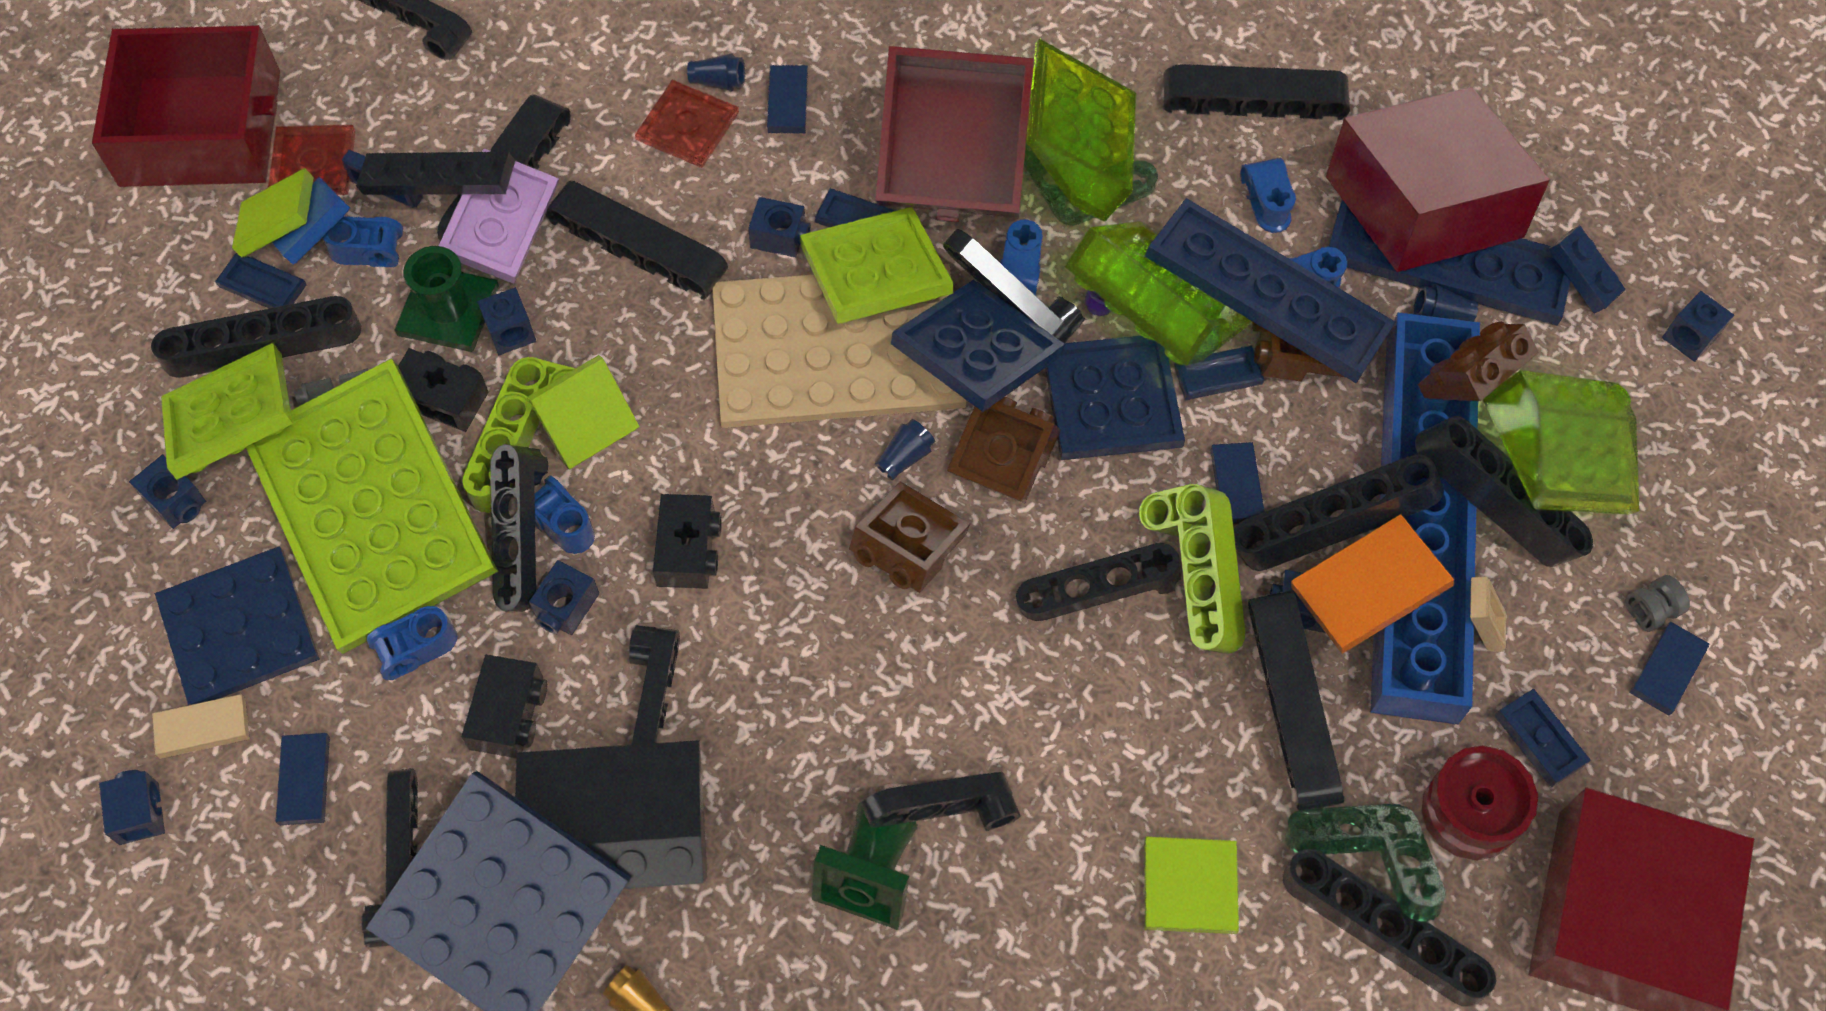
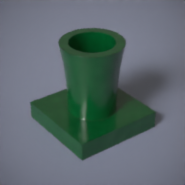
[394,246,499,352]
[812,801,918,930]

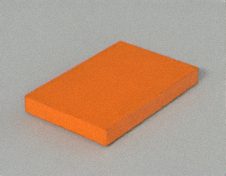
[1291,514,1454,654]

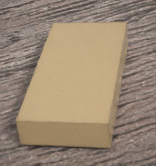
[1470,577,1506,652]
[152,694,249,759]

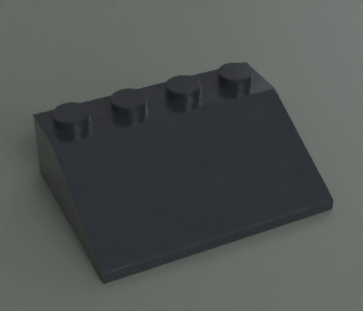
[515,740,707,889]

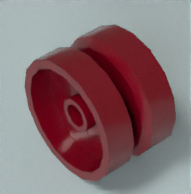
[1421,745,1538,861]

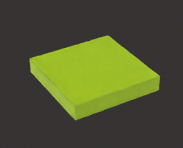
[232,168,314,257]
[527,355,640,470]
[1144,837,1239,934]

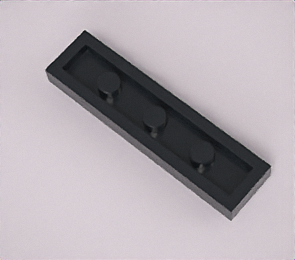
[356,151,515,195]

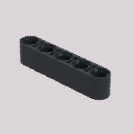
[1163,64,1350,120]
[437,94,571,241]
[545,181,728,300]
[151,296,362,378]
[1415,416,1593,567]
[1234,454,1444,571]
[1248,590,1344,812]
[1283,849,1496,1007]

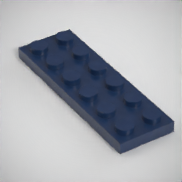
[1144,198,1396,383]
[1328,199,1571,326]

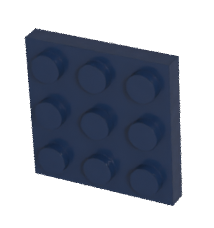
[891,280,1065,412]
[1045,333,1185,460]
[155,546,320,705]

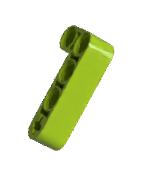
[462,357,575,513]
[1139,484,1245,654]

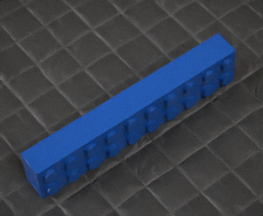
[1370,312,1480,725]

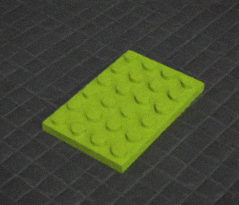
[246,358,498,654]

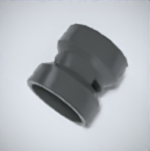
[1625,575,1690,632]

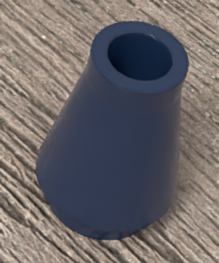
[687,53,745,92]
[1414,284,1478,322]
[875,419,935,481]

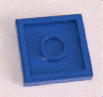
[272,177,350,264]

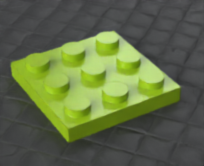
[800,207,953,324]
[161,343,293,480]

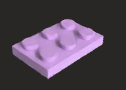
[439,149,559,284]

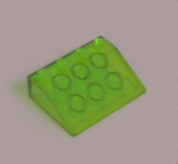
[1026,39,1136,222]
[1065,221,1252,366]
[1483,370,1639,515]

